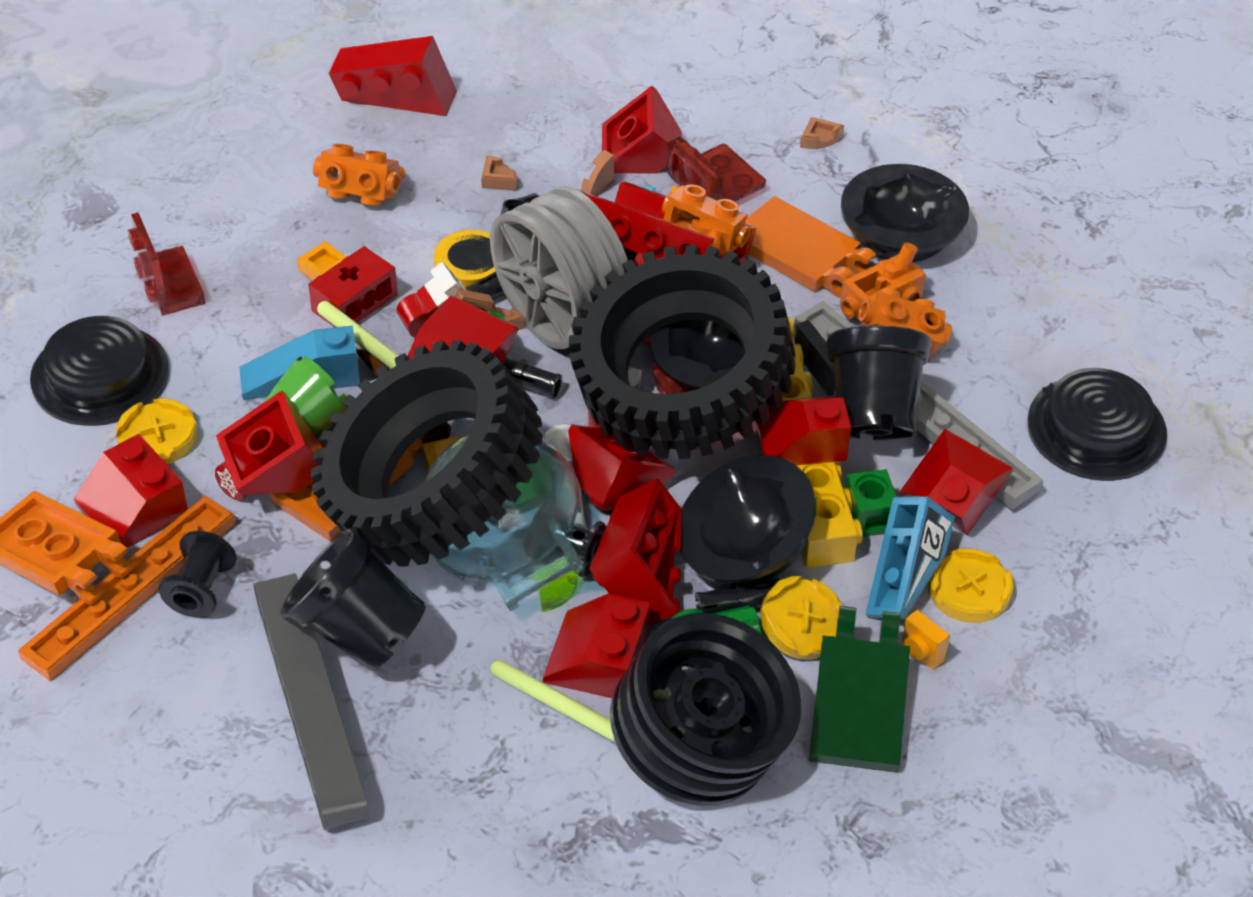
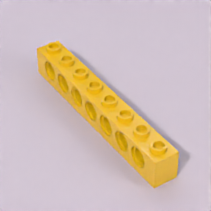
[781,317,862,568]

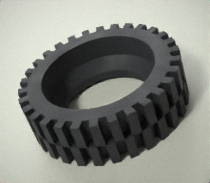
[569,245,795,459]
[311,340,543,567]

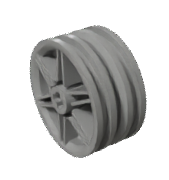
[490,186,628,349]

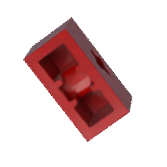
[308,246,398,327]

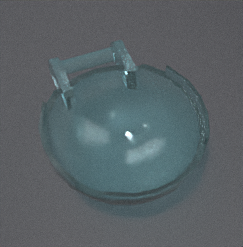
[423,434,585,612]

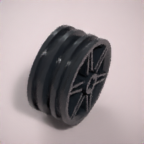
[610,613,802,806]

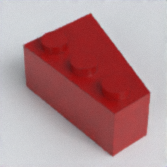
[328,36,457,116]
[589,478,682,626]

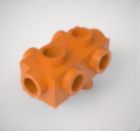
[313,144,405,205]
[662,184,751,256]
[840,243,926,323]
[858,288,952,357]

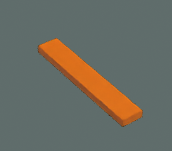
[18,495,236,681]

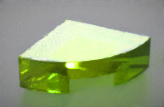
[536,565,578,612]

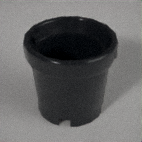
[827,325,931,440]
[280,527,426,671]

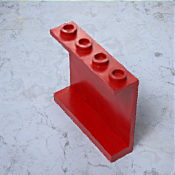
[577,182,757,264]

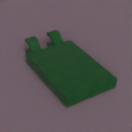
[809,606,910,773]

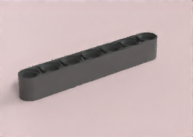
[253,573,370,830]

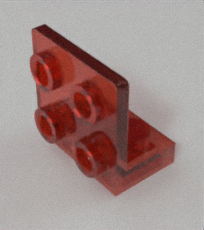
[667,136,766,202]
[127,212,206,316]

